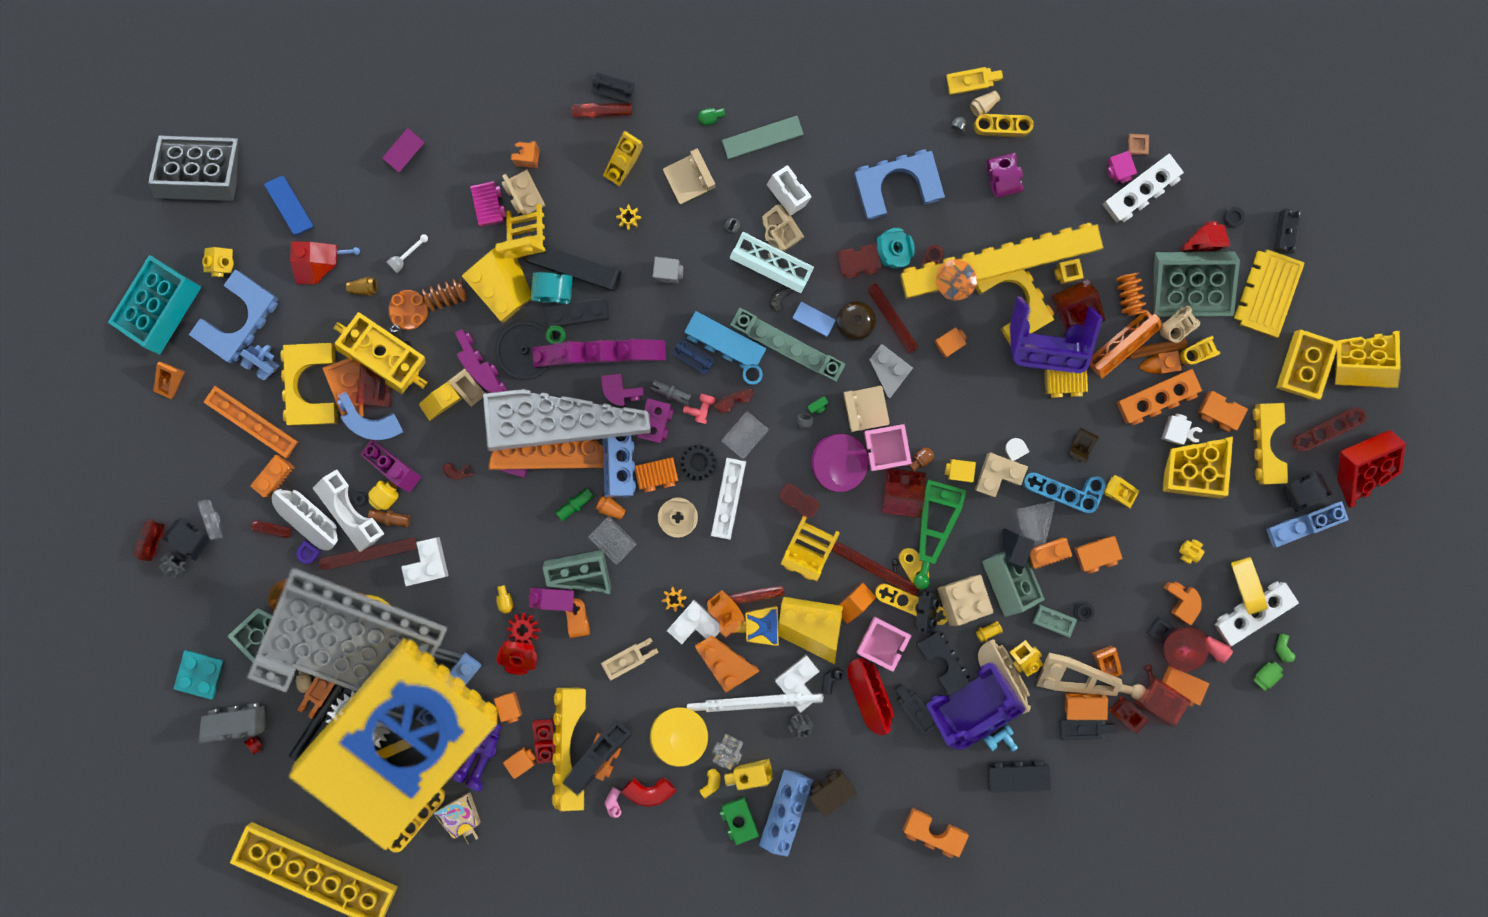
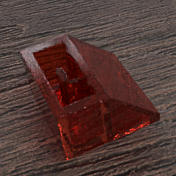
[882,468,926,517]

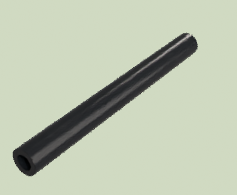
[289,684,345,761]

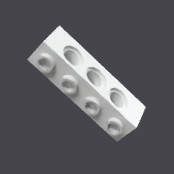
[1102,154,1184,223]
[1214,581,1299,646]

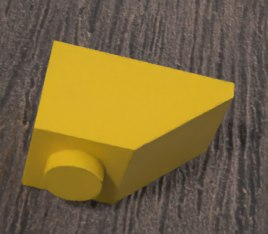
[419,381,463,421]

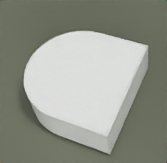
[1005,438,1029,461]

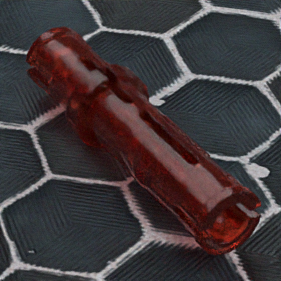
[572,102,632,118]

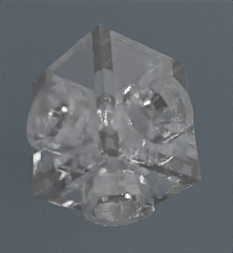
[712,734,744,770]

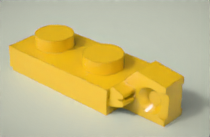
[946,67,1003,95]

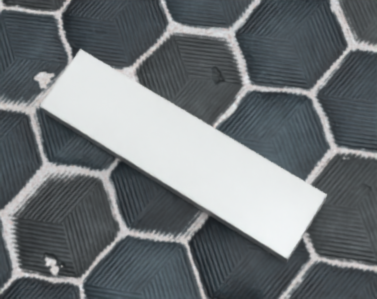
[711,458,746,540]

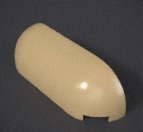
[978,640,1031,714]

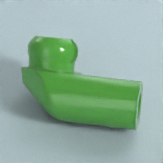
[1276,633,1295,663]

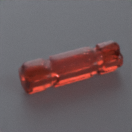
[251,520,291,538]

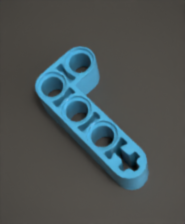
[1022,472,1106,513]

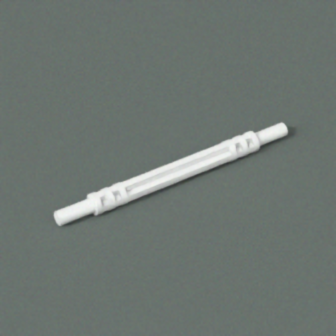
[687,693,823,712]

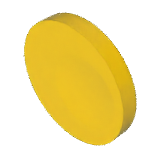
[650,708,708,766]

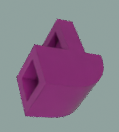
[601,374,644,407]

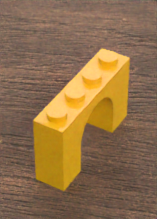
[975,269,1054,346]
[280,343,339,426]

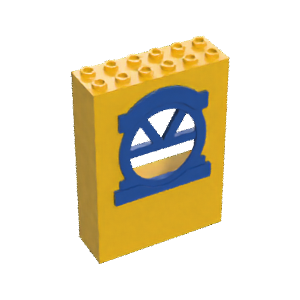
[289,638,498,850]

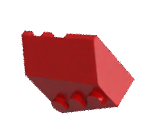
[1337,430,1406,509]

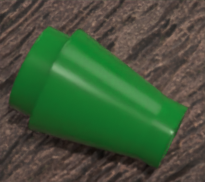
[546,325,566,345]

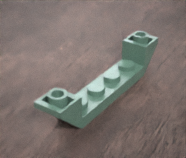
[730,308,846,382]

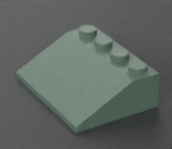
[1153,252,1240,317]

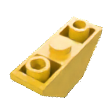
[603,131,643,186]

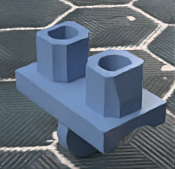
[240,345,281,380]

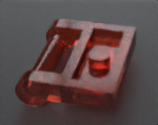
[356,364,392,408]

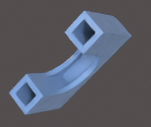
[854,149,945,221]
[189,270,278,364]

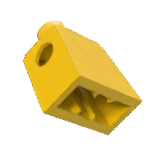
[724,759,774,790]

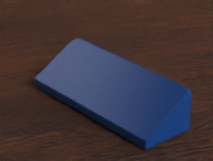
[264,176,314,237]

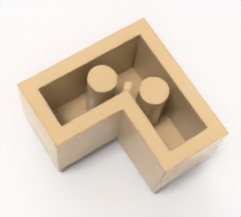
[974,453,1028,497]

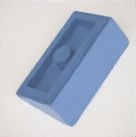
[792,302,836,338]

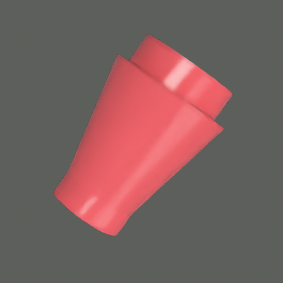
[1202,636,1233,664]

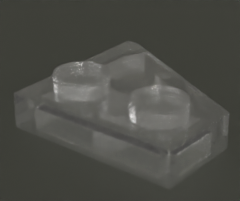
[1016,501,1055,546]

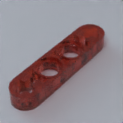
[1293,407,1367,452]

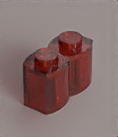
[778,484,820,518]

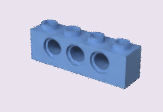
[602,435,636,498]
[759,769,813,856]

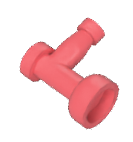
[683,393,716,424]

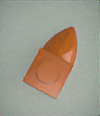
[1139,351,1181,374]

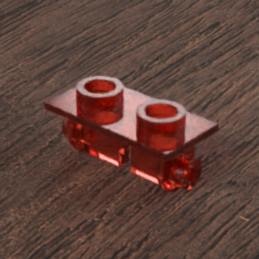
[133,519,165,562]

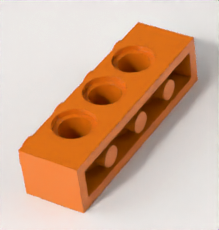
[1116,369,1202,426]

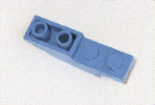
[1266,501,1349,548]
[415,653,481,726]

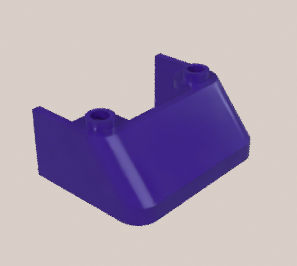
[1010,297,1103,373]

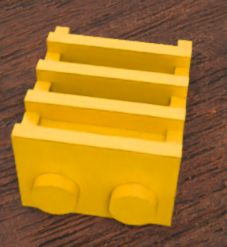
[496,204,545,259]
[781,515,840,581]

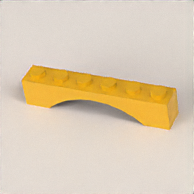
[552,687,586,811]

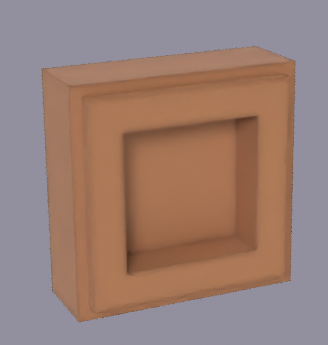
[1128,134,1149,156]

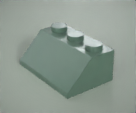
[982,551,1045,617]

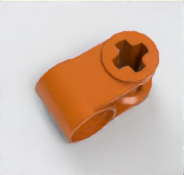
[566,598,590,638]

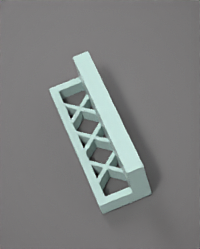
[730,232,814,293]

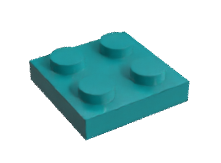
[173,650,224,700]

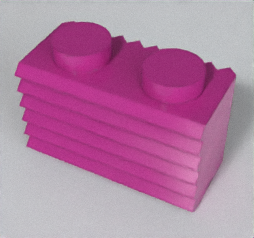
[470,181,506,227]

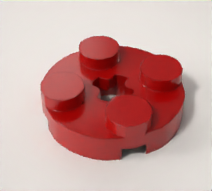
[496,640,538,675]

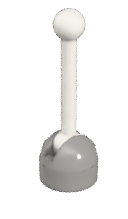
[386,235,428,273]

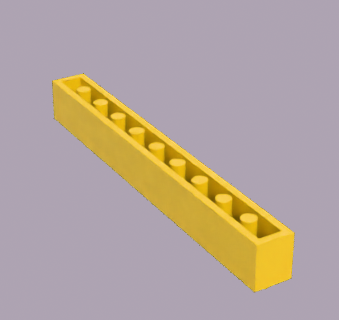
[900,223,1103,299]

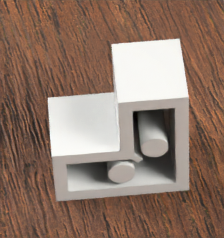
[401,537,448,586]
[667,600,720,644]
[775,654,819,713]

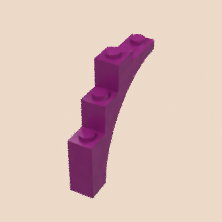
[532,339,666,367]

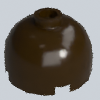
[836,301,876,341]

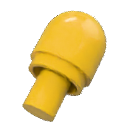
[496,585,514,613]

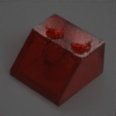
[1052,279,1105,331]

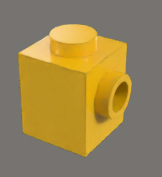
[1054,258,1084,285]

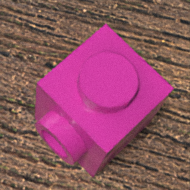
[1107,151,1137,184]

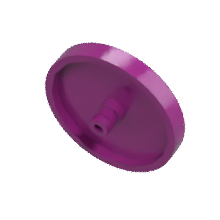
[811,434,868,492]

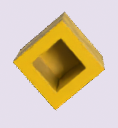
[945,459,976,482]

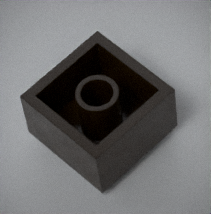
[809,769,857,818]

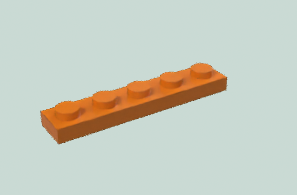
[204,386,298,458]

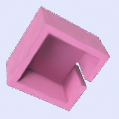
[863,424,912,471]
[856,616,911,671]

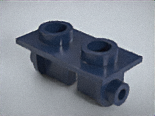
[672,338,716,376]

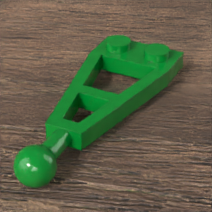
[913,480,967,590]

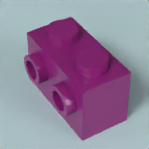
[637,398,674,443]

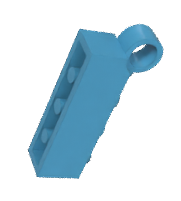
[684,311,766,385]

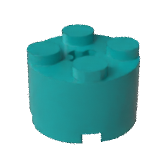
[531,272,573,304]

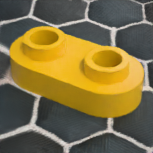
[899,548,929,584]

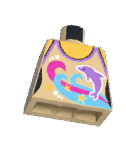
[434,792,481,844]

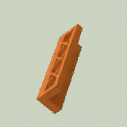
[1089,312,1163,379]

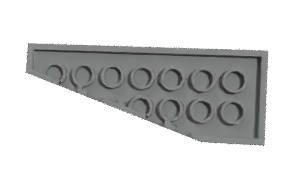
[483,390,651,451]

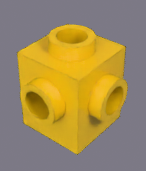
[202,247,234,277]
[1010,640,1043,677]

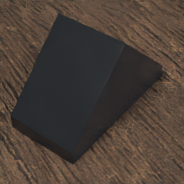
[1002,528,1035,569]

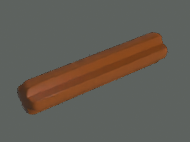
[1129,338,1187,359]

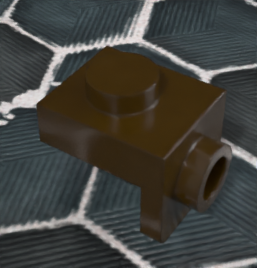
[1069,428,1099,463]

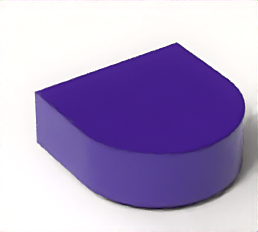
[296,540,322,564]

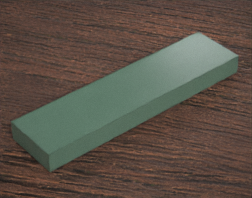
[722,116,804,160]

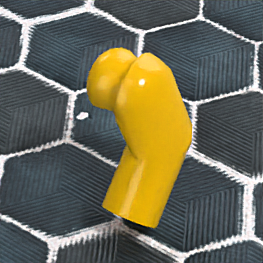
[699,769,721,798]

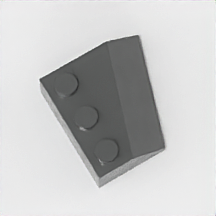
[199,702,269,743]

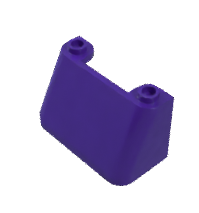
[926,663,1025,750]

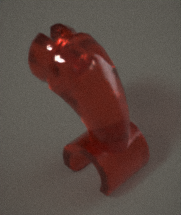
[443,463,475,479]

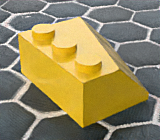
[462,241,531,323]
[1335,331,1400,388]
[1162,437,1233,499]
[778,597,843,664]

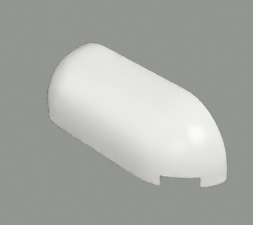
[272,489,338,550]

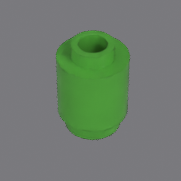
[1253,661,1284,691]

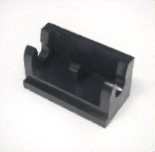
[1274,208,1301,254]

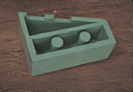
[543,550,611,594]

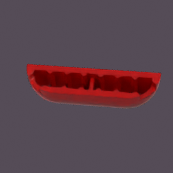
[848,658,894,735]

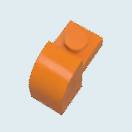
[1163,581,1202,625]
[707,590,745,637]

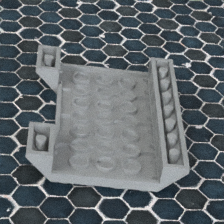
[248,569,447,732]

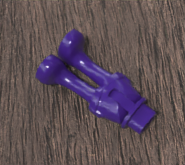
[450,724,502,792]

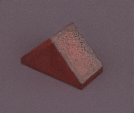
[1109,696,1150,735]

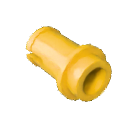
[976,621,1003,642]

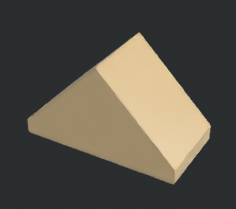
[449,369,486,407]

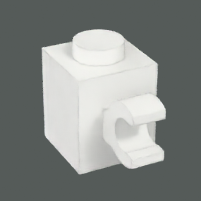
[1161,413,1203,445]

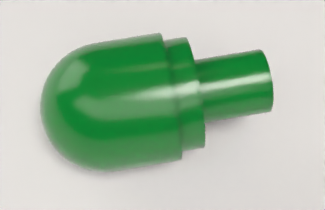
[698,108,726,125]

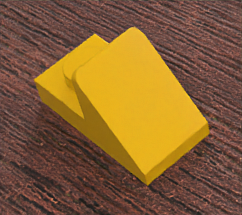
[1103,475,1139,508]

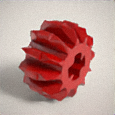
[506,612,541,644]

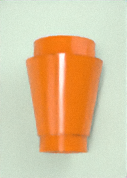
[595,495,626,520]

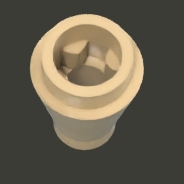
[970,90,1000,117]

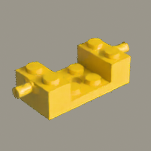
[334,312,428,394]

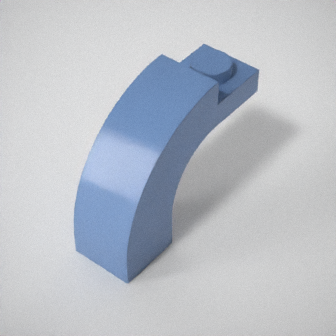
[337,391,403,440]

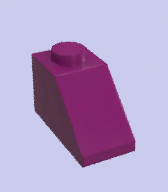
[529,587,574,611]

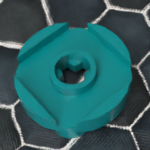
[877,228,915,269]

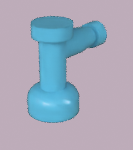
[983,724,1018,752]

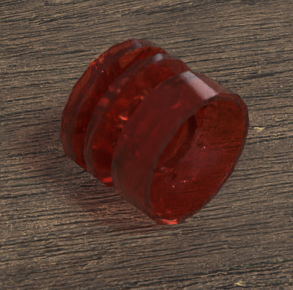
[1164,626,1210,672]

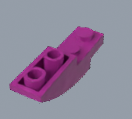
[455,329,508,393]

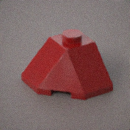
[1180,221,1230,252]
[290,241,337,285]

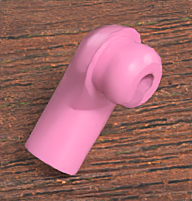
[605,787,621,818]

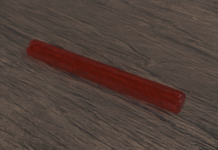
[319,538,417,570]
[831,541,919,596]

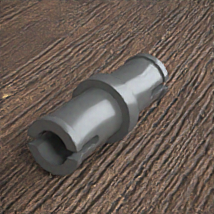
[650,379,692,407]

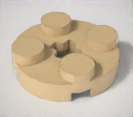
[658,498,698,538]

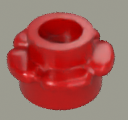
[244,736,262,755]

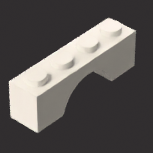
[313,470,384,552]

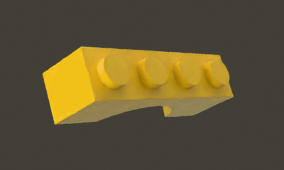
[1253,403,1288,484]

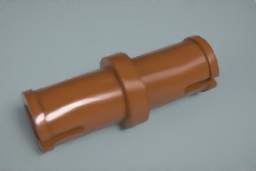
[368,509,410,528]

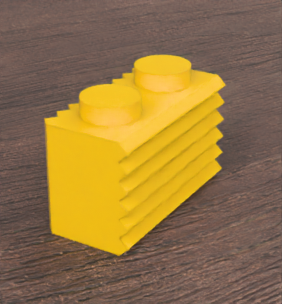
[1044,369,1088,398]

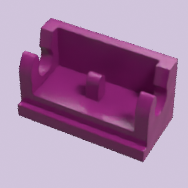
[382,128,425,172]

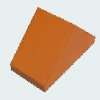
[153,362,185,399]
[839,583,876,624]
[1092,646,1122,677]

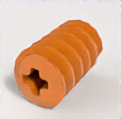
[1116,273,1148,316]

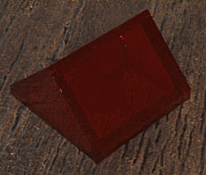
[1134,678,1191,727]

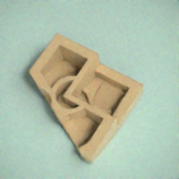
[762,205,804,258]

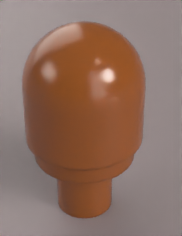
[909,447,934,471]

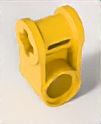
[1179,335,1221,366]

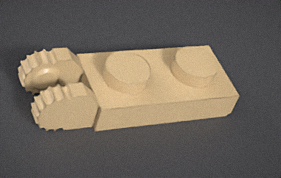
[601,637,658,681]

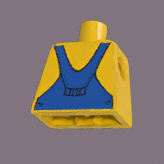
[735,606,779,646]

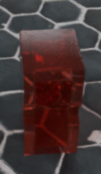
[837,243,882,279]

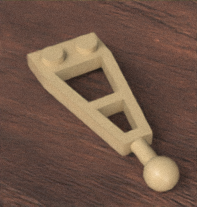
[1036,653,1147,700]

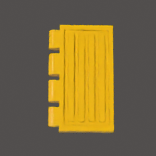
[1234,249,1305,338]

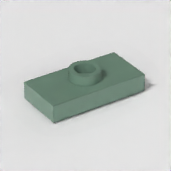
[1032,605,1077,638]

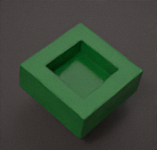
[807,396,828,415]

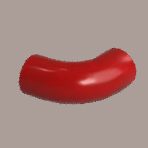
[621,777,677,807]

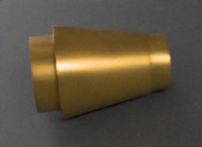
[346,276,378,296]

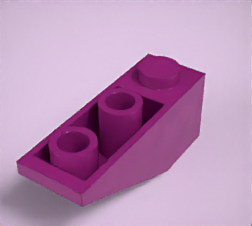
[360,439,421,493]

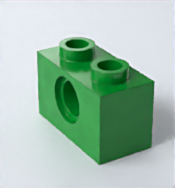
[720,796,759,845]

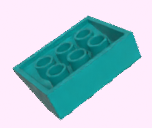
[108,255,201,355]

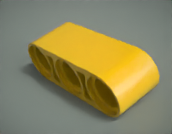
[973,114,1034,137]
[1231,557,1268,615]

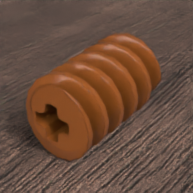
[422,277,467,312]

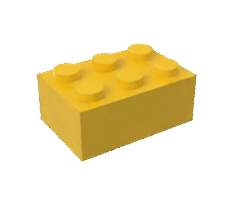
[1276,330,1339,401]

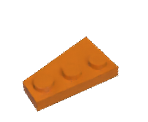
[323,358,364,417]
[695,635,759,692]

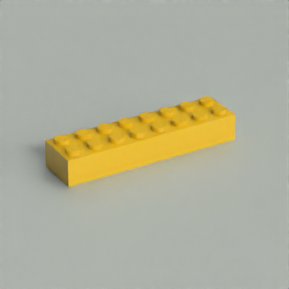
[230,822,398,917]

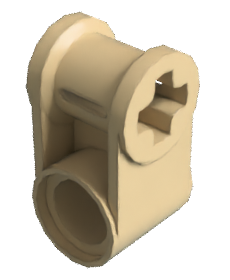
[1160,306,1200,343]

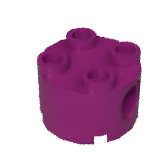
[986,152,1024,198]

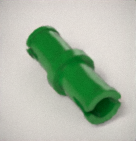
[555,487,594,522]

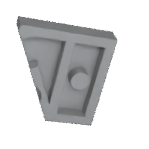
[869,344,913,399]

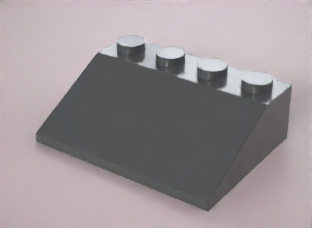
[148,136,239,201]

